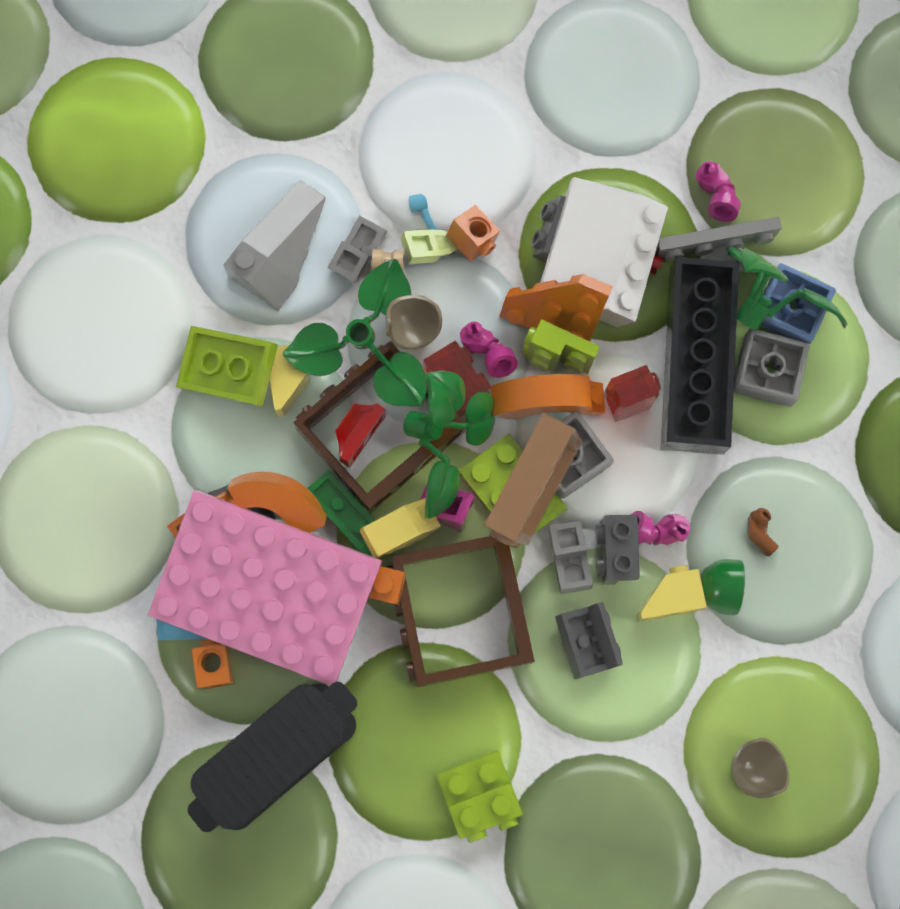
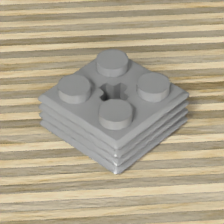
[734,329,810,407]
[556,411,614,499]

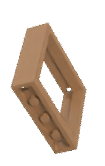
[484,413,583,547]

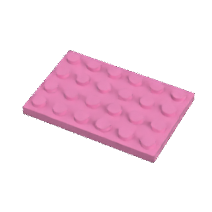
[148,490,382,685]

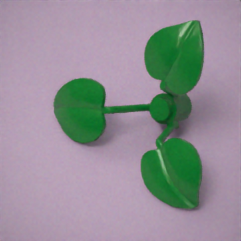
[727,246,847,330]
[283,259,427,406]
[403,371,495,519]

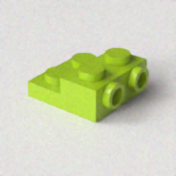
[521,319,600,374]
[436,750,523,843]

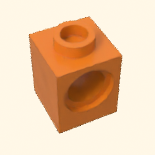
[446,204,500,262]
[192,640,234,690]

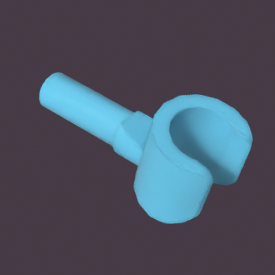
[408,194,437,230]

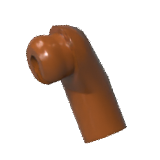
[747,508,779,557]

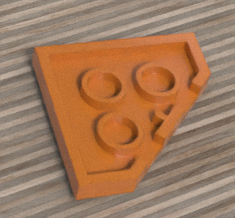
[499,274,613,341]

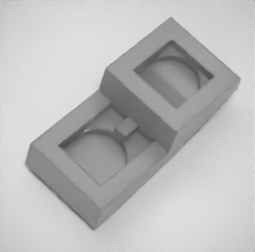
[327,215,388,283]
[549,520,593,594]

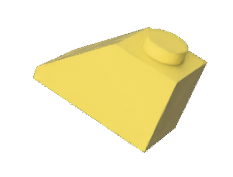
[270,345,310,417]
[359,498,441,558]
[636,565,707,622]

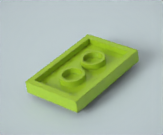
[176,326,278,407]
[459,433,568,548]

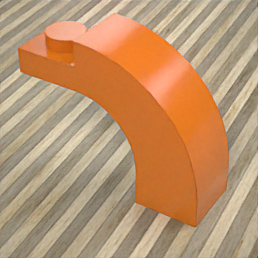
[491,374,605,420]
[215,472,327,533]

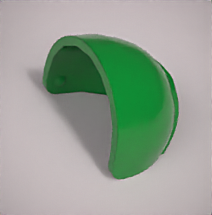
[700,559,745,616]

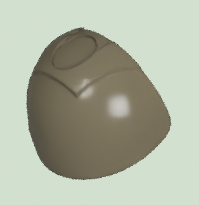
[386,295,442,350]
[731,738,789,798]

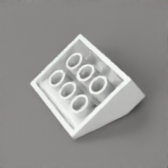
[540,177,668,327]

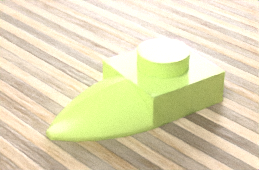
[400,230,458,264]

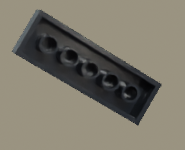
[660,257,739,455]

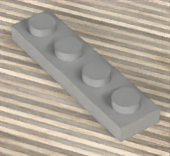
[655,217,782,261]

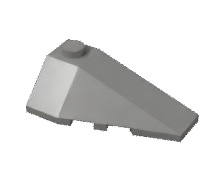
[223,180,326,311]

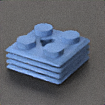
[760,263,836,345]

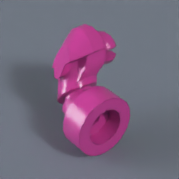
[696,161,741,222]
[460,321,518,378]
[630,511,690,546]

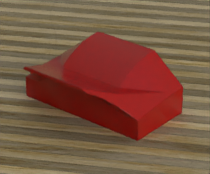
[335,403,386,468]

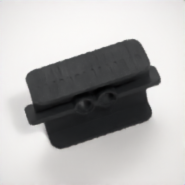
[187,682,357,832]

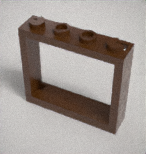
[293,341,466,514]
[387,536,535,688]

